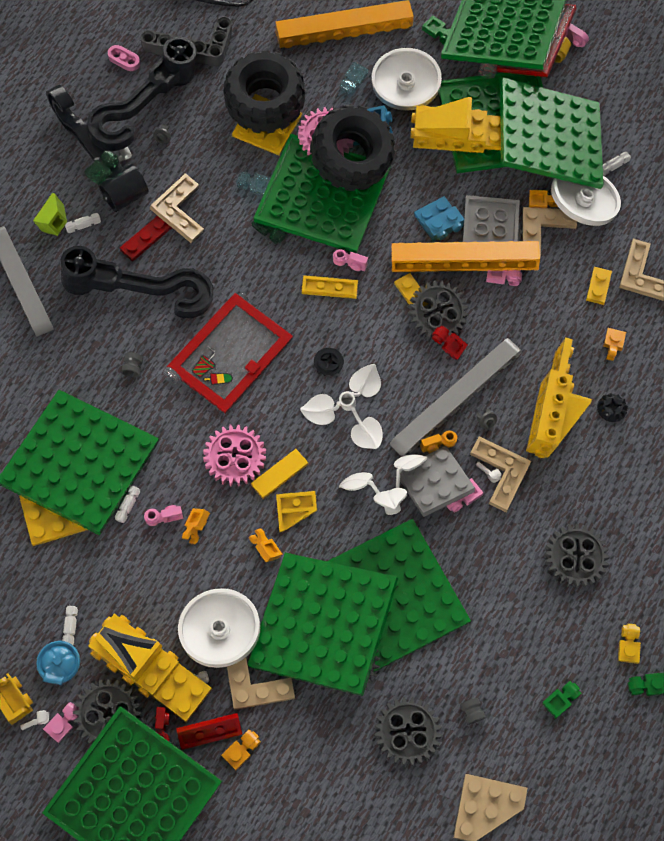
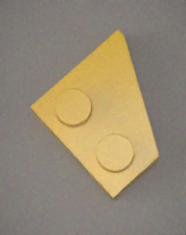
[276,491,317,533]

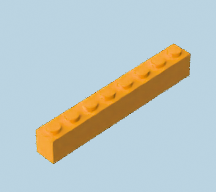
[275,0,414,48]
[392,241,540,272]

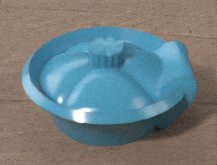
[36,641,80,685]

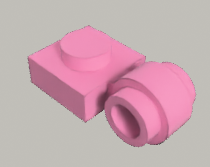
[333,249,368,271]
[486,270,522,286]
[447,478,483,513]
[144,505,183,526]
[43,702,79,743]

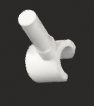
[117,147,132,163]
[476,462,501,483]
[20,710,49,730]

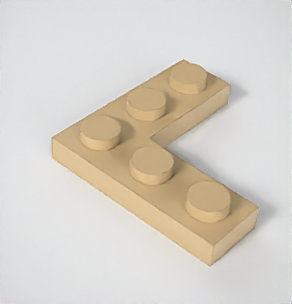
[150,173,204,243]
[522,207,577,257]
[619,239,664,301]
[470,436,531,512]
[227,657,295,710]

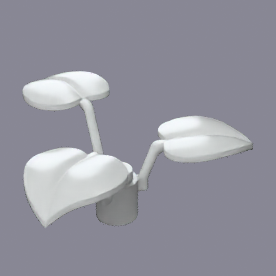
[300,364,383,449]
[339,455,427,515]

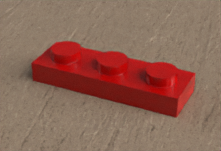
[120,216,172,262]
[176,713,242,750]

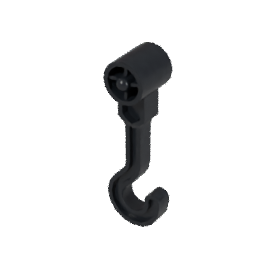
[87,36,196,151]
[46,85,149,212]
[61,246,213,318]

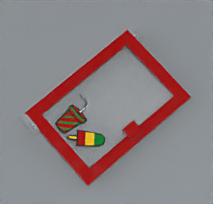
[163,293,293,414]

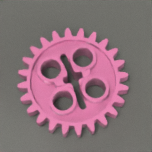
[298,107,355,157]
[203,425,266,486]

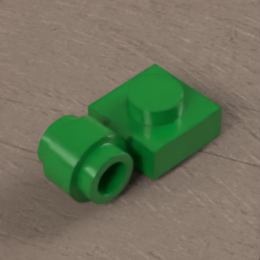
[422,15,450,45]
[628,673,664,696]
[542,681,582,719]

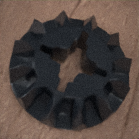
[314,348,344,376]
[597,393,628,422]

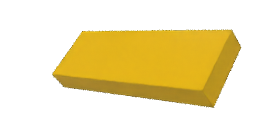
[302,275,358,299]
[251,449,308,499]

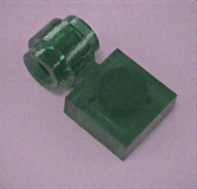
[84,151,119,185]
[252,220,287,244]

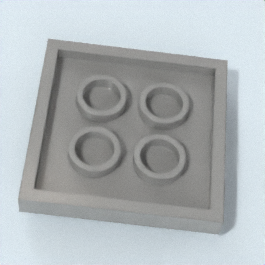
[462,195,520,242]
[395,446,475,517]

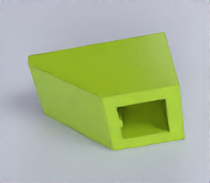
[33,193,67,236]

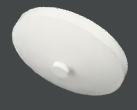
[372,48,442,110]
[551,176,621,226]
[178,589,260,668]

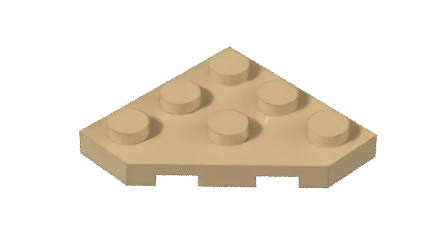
[453,774,527,841]

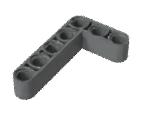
[140,16,232,67]

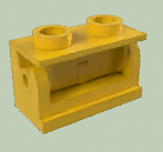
[0,674,33,725]

